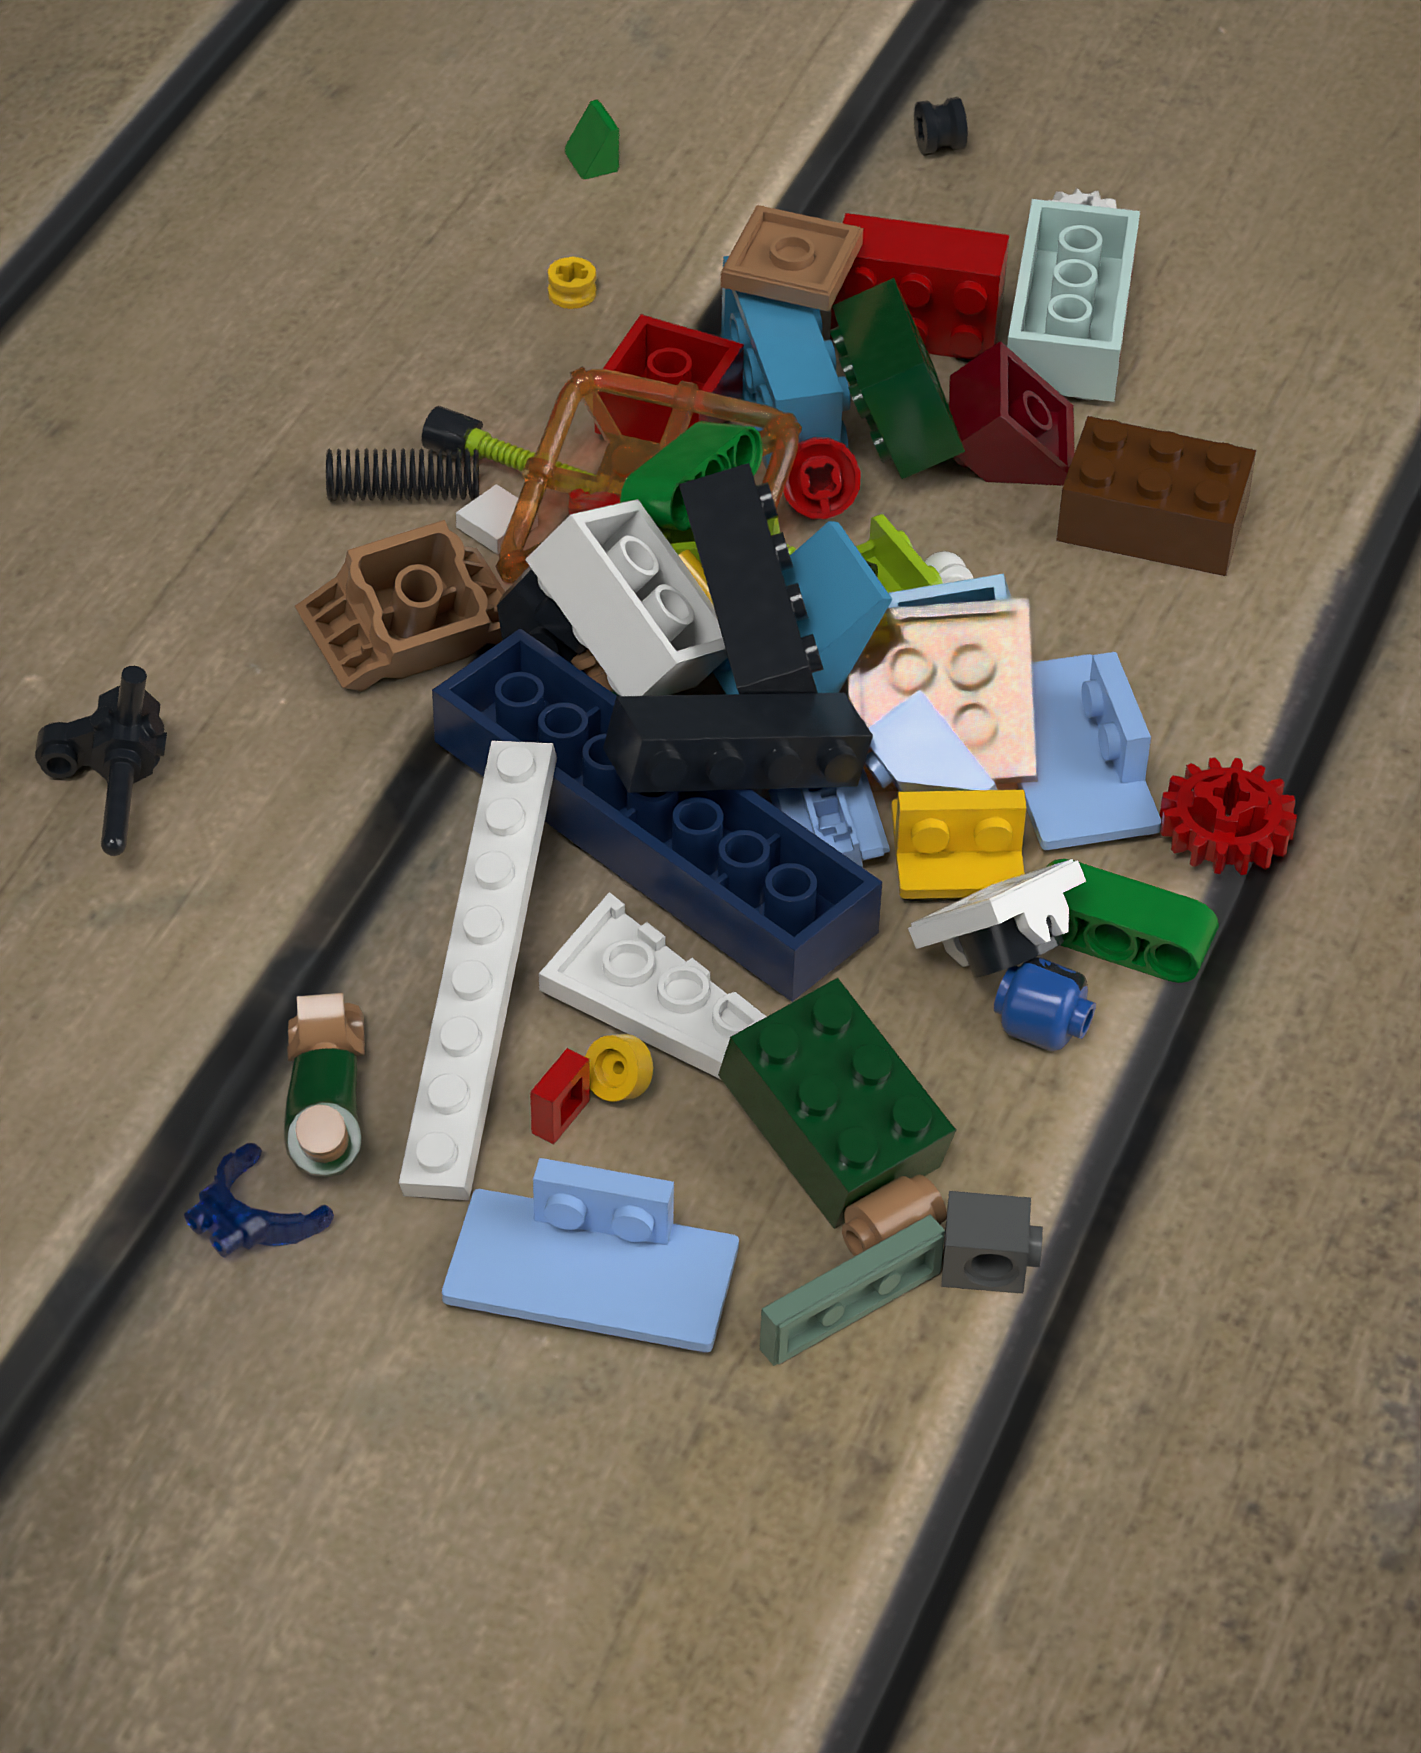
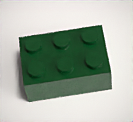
[830,278,965,479]
[718,977,956,1229]

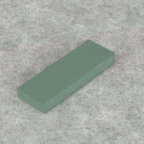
[760,1214,945,1366]

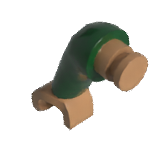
[284,993,365,1178]

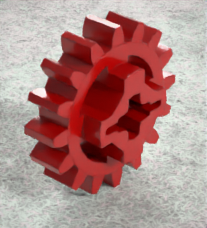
[1159,757,1297,875]

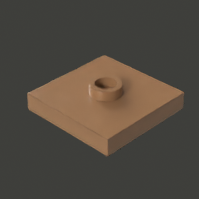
[721,205,863,312]

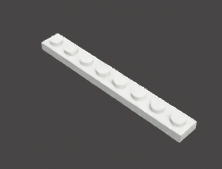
[399,741,557,1200]

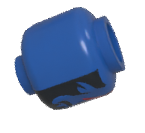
[994,957,1096,1051]

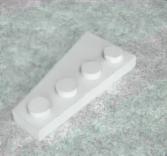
[539,892,767,1079]

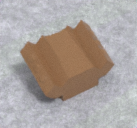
[295,520,505,691]

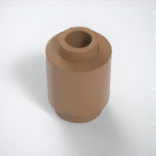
[842,1175,947,1256]

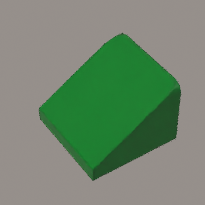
[565,99,619,179]

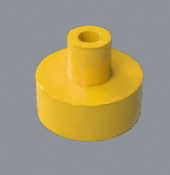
[585,1034,653,1102]

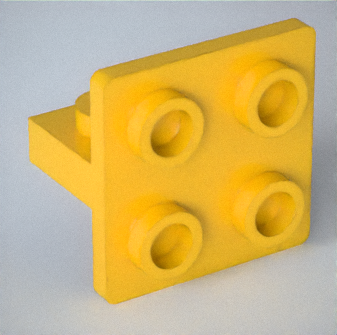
[891,790,1026,899]

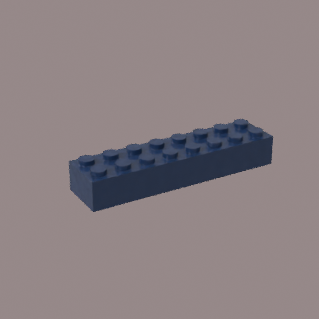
[432,628,882,1002]

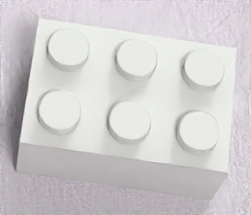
[525,499,728,696]

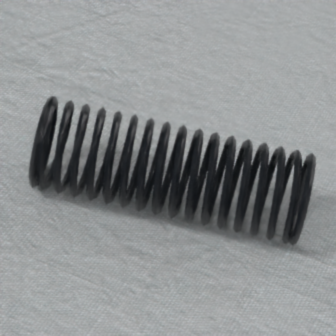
[326,448,479,501]

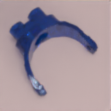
[184,1143,334,1257]

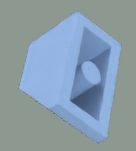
[865,689,997,792]

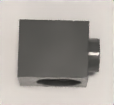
[941,1191,1043,1294]

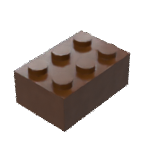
[1056,416,1257,576]

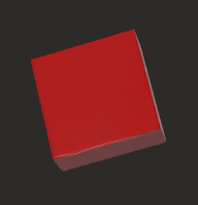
[530,1048,590,1145]

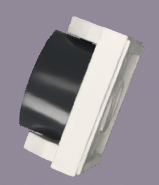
[908,859,1086,978]

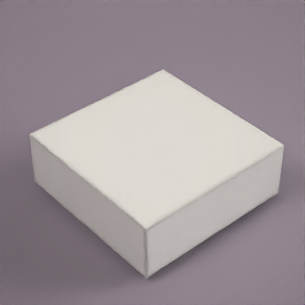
[456,484,538,554]

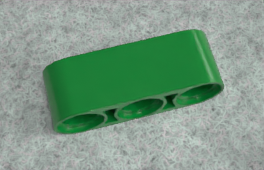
[620,421,763,531]
[1047,859,1219,983]

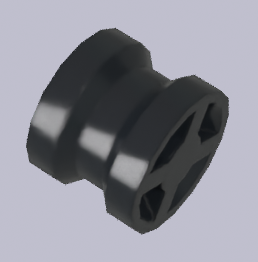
[914,97,968,154]

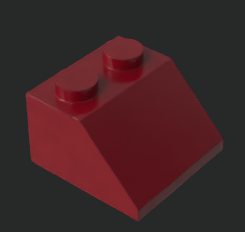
[948,341,1075,486]

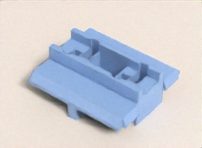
[769,768,890,867]

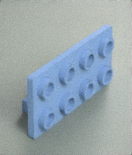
[1006,652,1161,850]
[442,1158,739,1353]

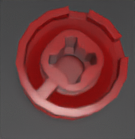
[781,437,861,519]

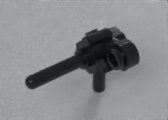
[35,666,167,856]

